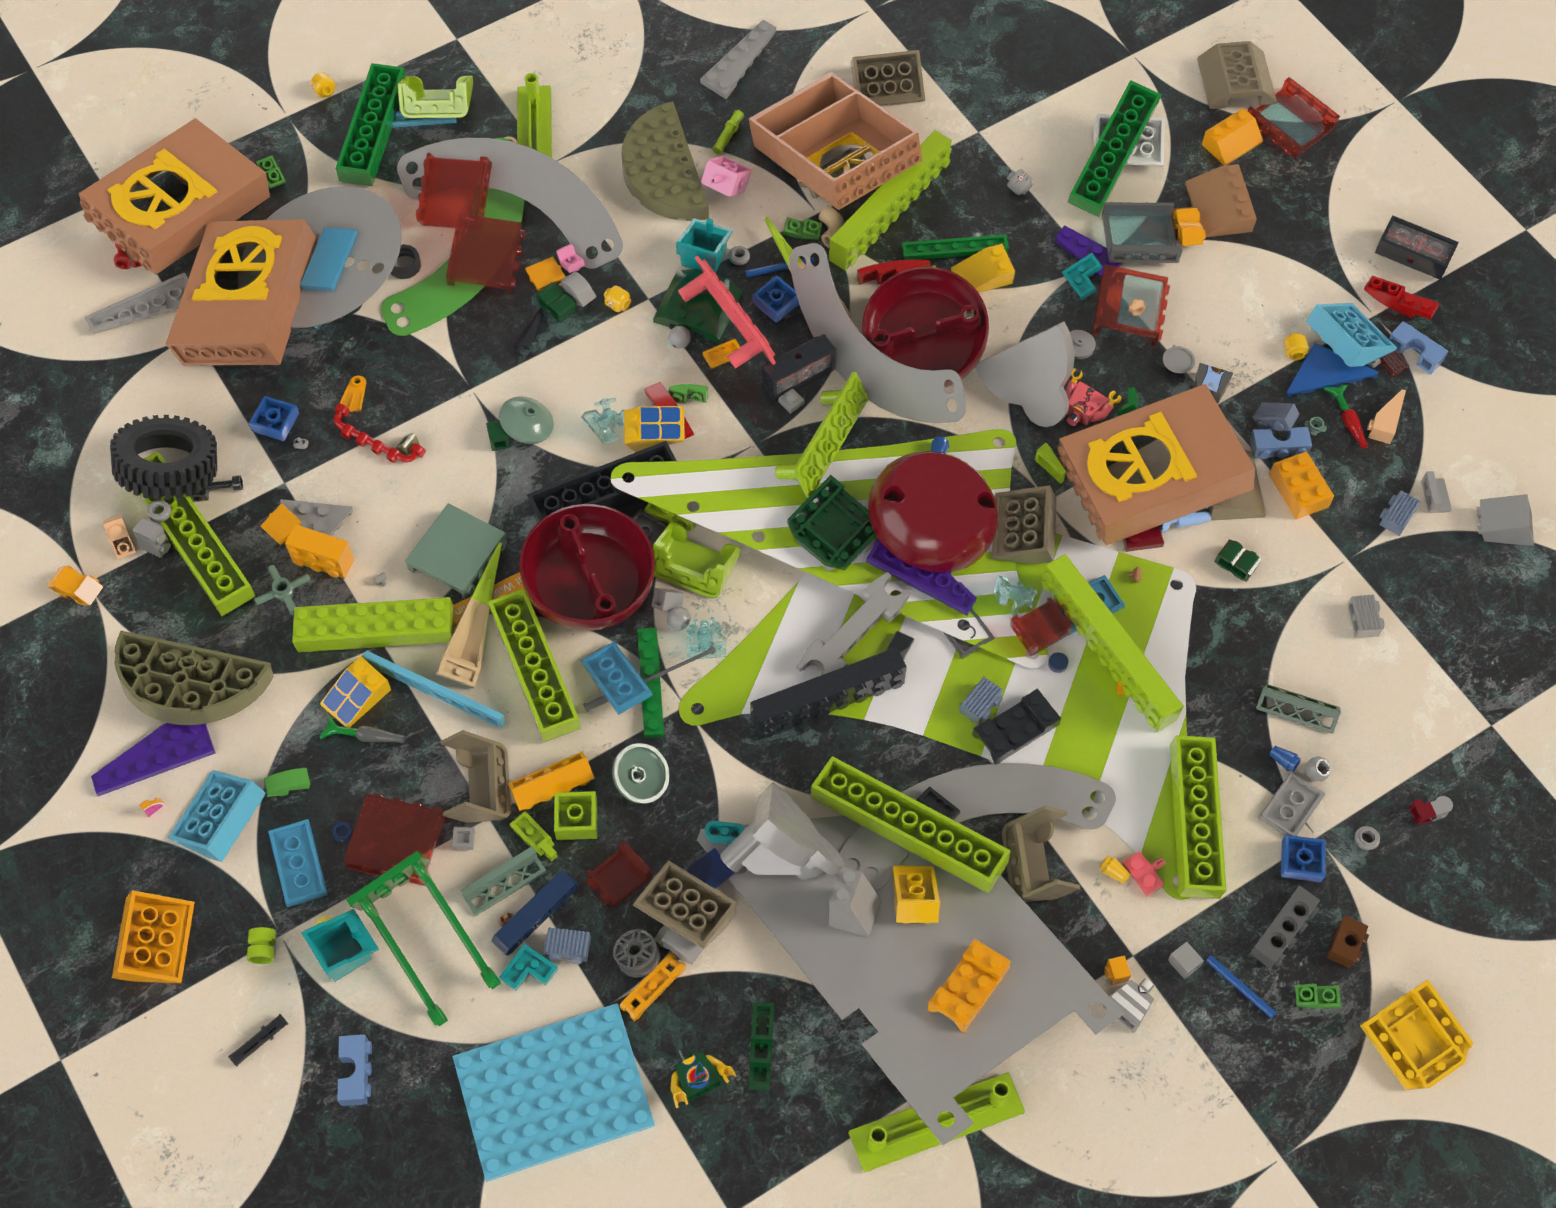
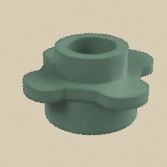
[1304,417,1327,436]

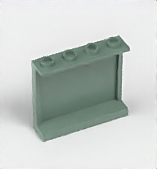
[405,503,508,600]

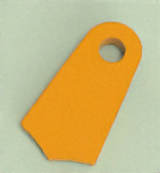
[340,376,366,412]

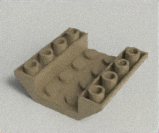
[1197,41,1277,109]

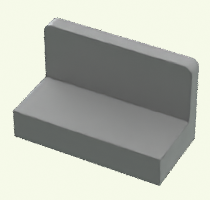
[1421,471,1452,513]

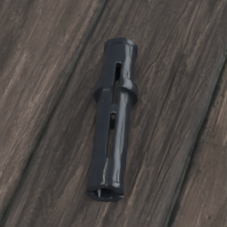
[228,1014,289,1067]

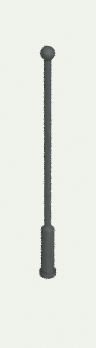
[583,647,716,712]

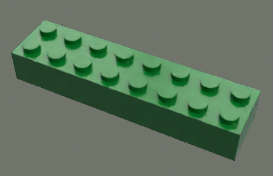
[335,63,406,186]
[1067,80,1162,217]

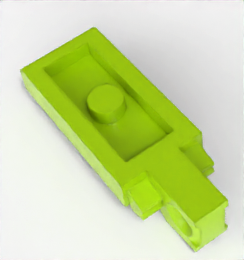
[644,503,696,531]
[509,811,558,862]

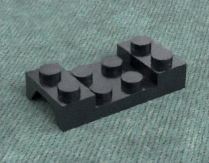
[972,688,1061,764]

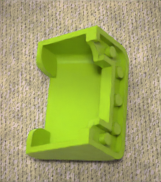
[398,76,473,118]
[653,521,741,599]

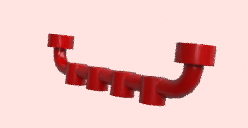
[334,403,426,463]

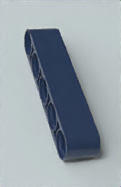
[491,870,579,956]

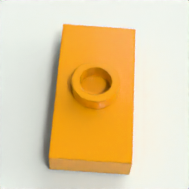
[703,339,740,369]

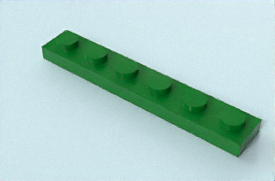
[902,234,1009,260]
[637,628,664,739]

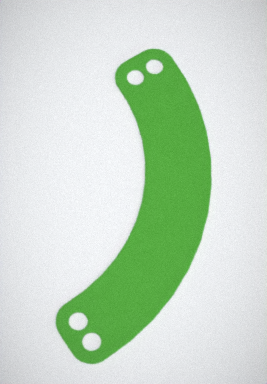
[381,138,525,336]

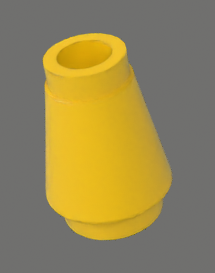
[1099,855,1131,884]

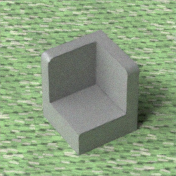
[651,588,684,611]
[1168,942,1204,979]

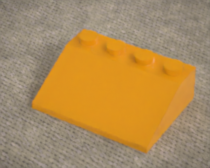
[112,890,195,983]

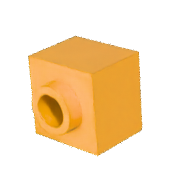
[1104,955,1131,985]

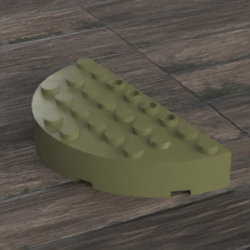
[621,101,709,221]
[114,631,274,725]

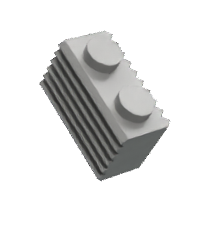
[133,517,171,558]
[1347,594,1384,638]

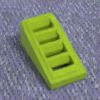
[1035,443,1066,483]

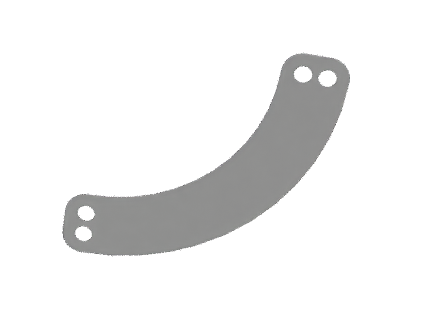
[397,138,623,269]
[789,243,966,423]
[836,763,1116,890]

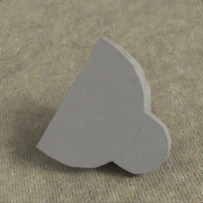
[975,321,1075,427]
[720,782,844,880]

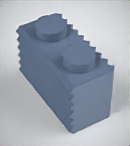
[1253,402,1299,431]
[1379,491,1421,536]
[959,677,1003,725]
[544,927,591,964]

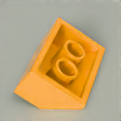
[1202,108,1263,166]

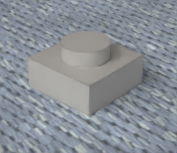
[779,388,804,414]
[452,827,475,850]

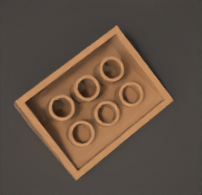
[1185,164,1257,238]

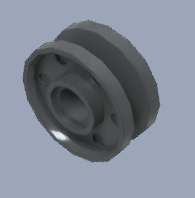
[613,929,660,978]

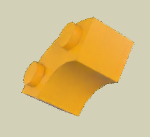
[1173,207,1206,246]
[46,566,103,606]

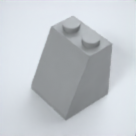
[1477,494,1534,546]
[829,867,881,938]

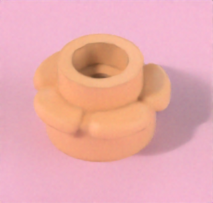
[1128,299,1146,316]

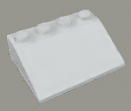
[1093,114,1165,167]

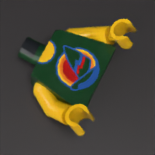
[670,1047,736,1108]

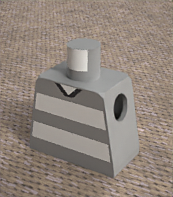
[1103,978,1154,1033]

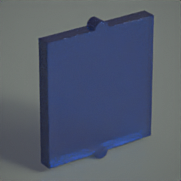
[687,848,735,889]

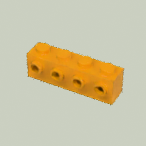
[507,752,595,811]

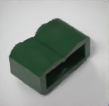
[536,282,577,323]
[1214,539,1262,582]

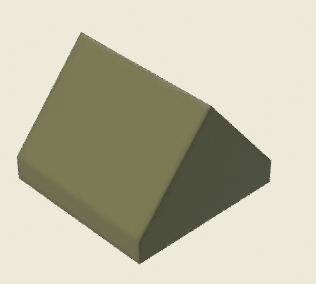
[396,433,420,455]

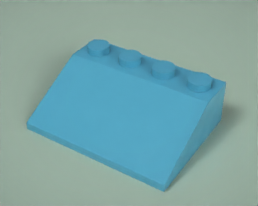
[1306,303,1397,367]
[168,770,266,862]

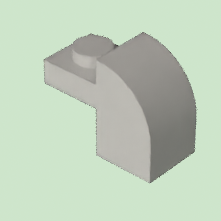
[558,272,596,307]
[654,925,703,965]

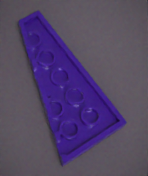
[866,539,977,616]
[91,723,216,797]

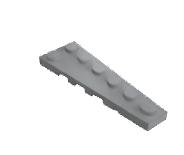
[700,20,776,99]
[85,272,188,334]

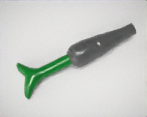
[320,716,405,743]

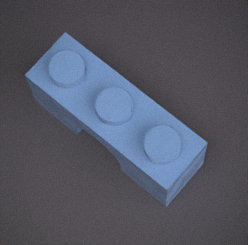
[1389,321,1448,374]
[1249,427,1312,459]
[337,1034,372,1106]

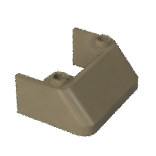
[441,730,511,823]
[1002,806,1080,902]

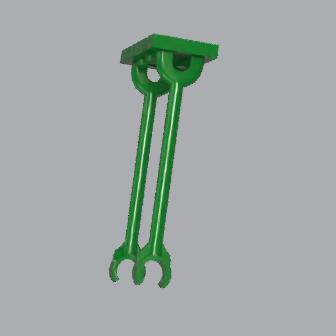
[346,851,501,1026]

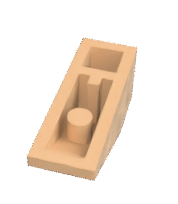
[1367,389,1406,444]

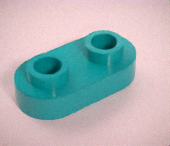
[705,821,745,844]

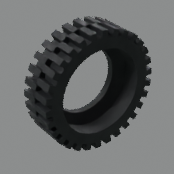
[110,415,218,500]

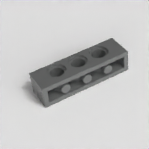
[1250,885,1320,969]

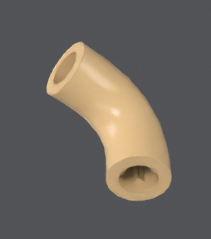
[819,205,845,248]

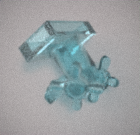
[581,398,624,444]
[994,575,1037,618]
[686,617,726,659]

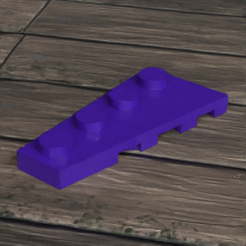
[1055,225,1122,285]

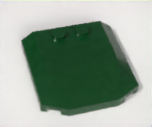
[653,269,743,344]
[787,475,877,571]

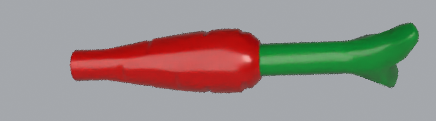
[1324,385,1368,449]

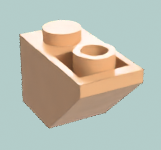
[103,513,136,559]

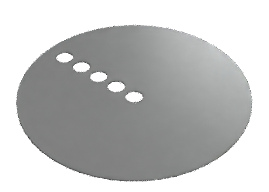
[238,186,402,328]

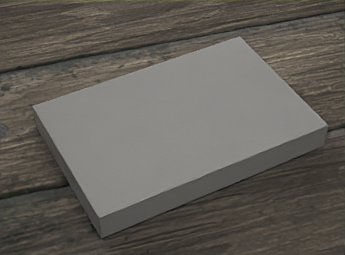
[1259,771,1325,836]

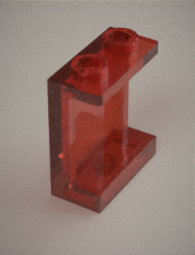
[1010,597,1072,656]
[586,841,652,908]

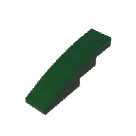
[748,1002,775,1091]

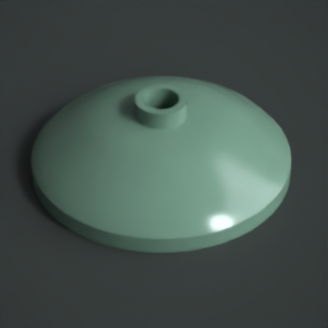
[499,396,554,444]
[612,743,669,804]

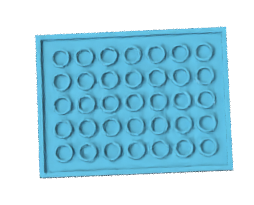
[453,1003,655,1182]

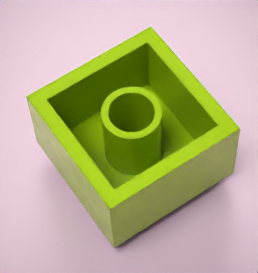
[554,791,597,840]

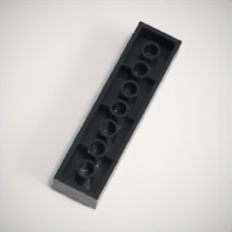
[527,441,677,523]
[750,647,907,739]

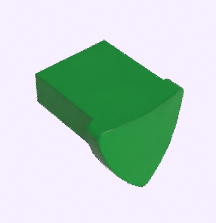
[1117,387,1139,416]

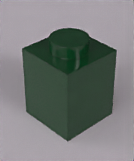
[486,420,510,451]

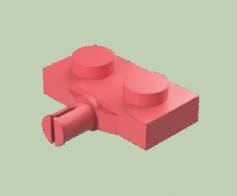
[1123,851,1166,897]

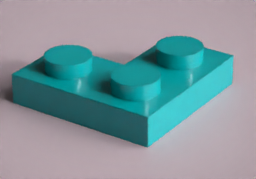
[1062,253,1102,301]
[499,944,558,991]

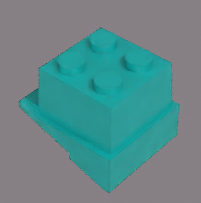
[676,218,733,273]
[301,909,379,982]

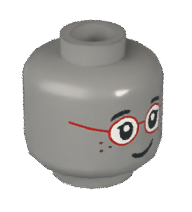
[1007,169,1033,195]

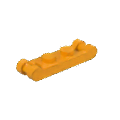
[619,952,687,1021]

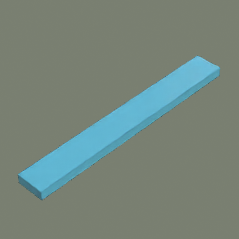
[363,651,506,728]

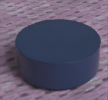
[1048,652,1069,673]
[332,821,354,843]

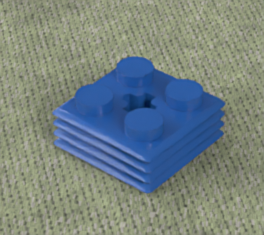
[752,276,799,322]
[249,396,299,441]
[1281,835,1326,882]

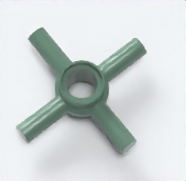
[254,565,311,615]

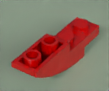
[1364,275,1439,320]

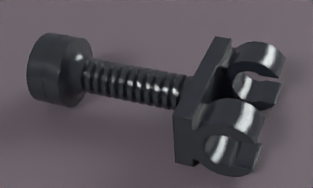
[191,475,243,502]

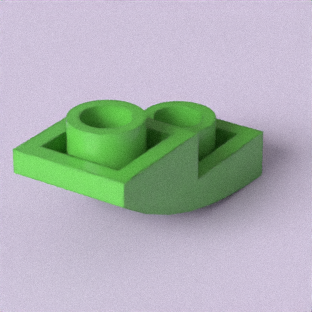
[256,156,286,189]
[783,217,822,239]
[669,384,708,404]
[264,768,310,797]
[1295,984,1341,1009]

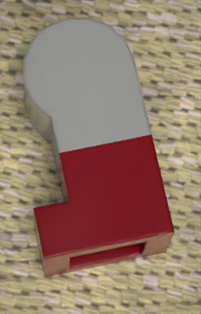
[1409,796,1453,826]

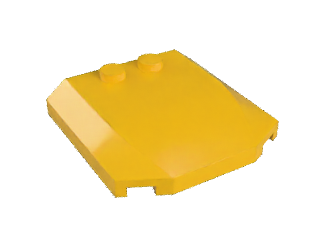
[1360,980,1474,1090]

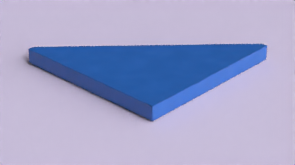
[1285,343,1379,397]

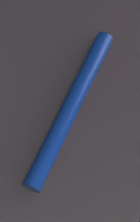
[745,257,815,278]
[1206,955,1277,1019]

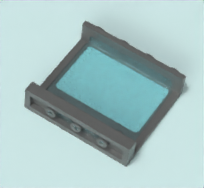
[1102,202,1182,263]

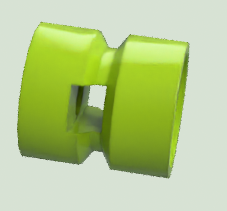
[247,927,277,964]

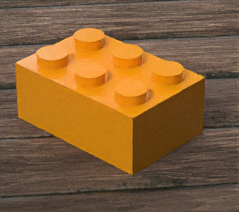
[1269,451,1334,520]
[285,524,354,579]

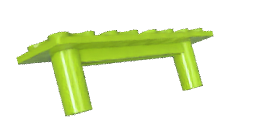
[517,73,552,158]
[775,372,868,498]
[849,1072,1025,1173]

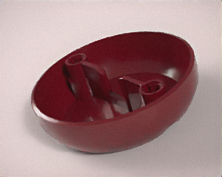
[862,267,989,388]
[868,451,998,572]
[520,504,655,631]

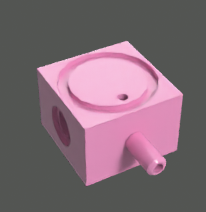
[701,156,752,197]

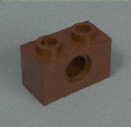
[1326,916,1369,968]

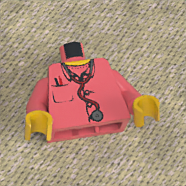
[1065,368,1121,426]

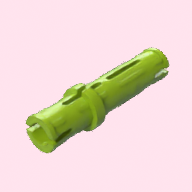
[712,110,744,155]

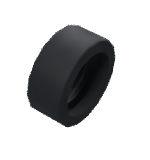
[390,244,421,279]

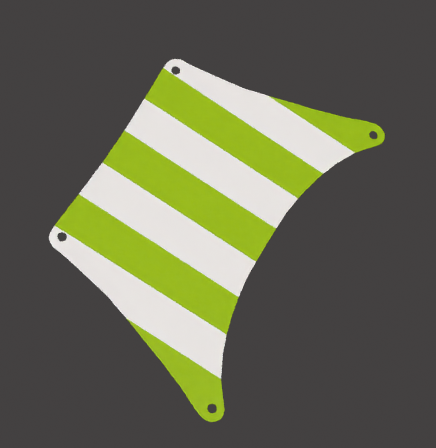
[679,533,1196,900]

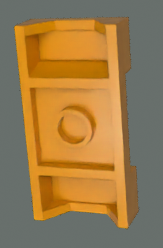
[928,939,1011,1033]

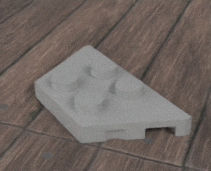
[280,499,353,536]

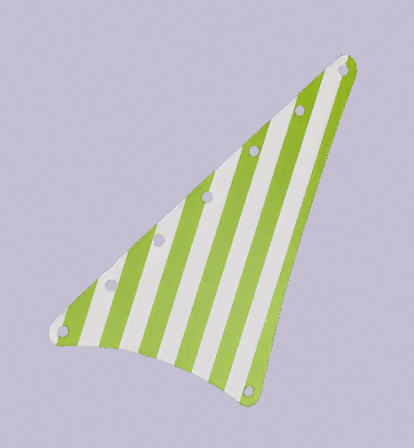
[611,429,1049,669]

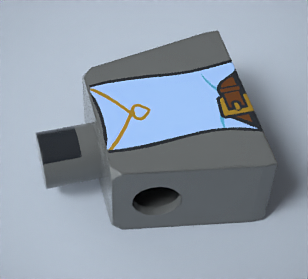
[1194,363,1233,404]

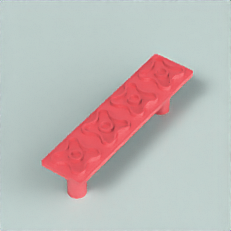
[678,256,776,369]

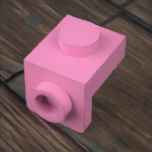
[556,244,585,273]

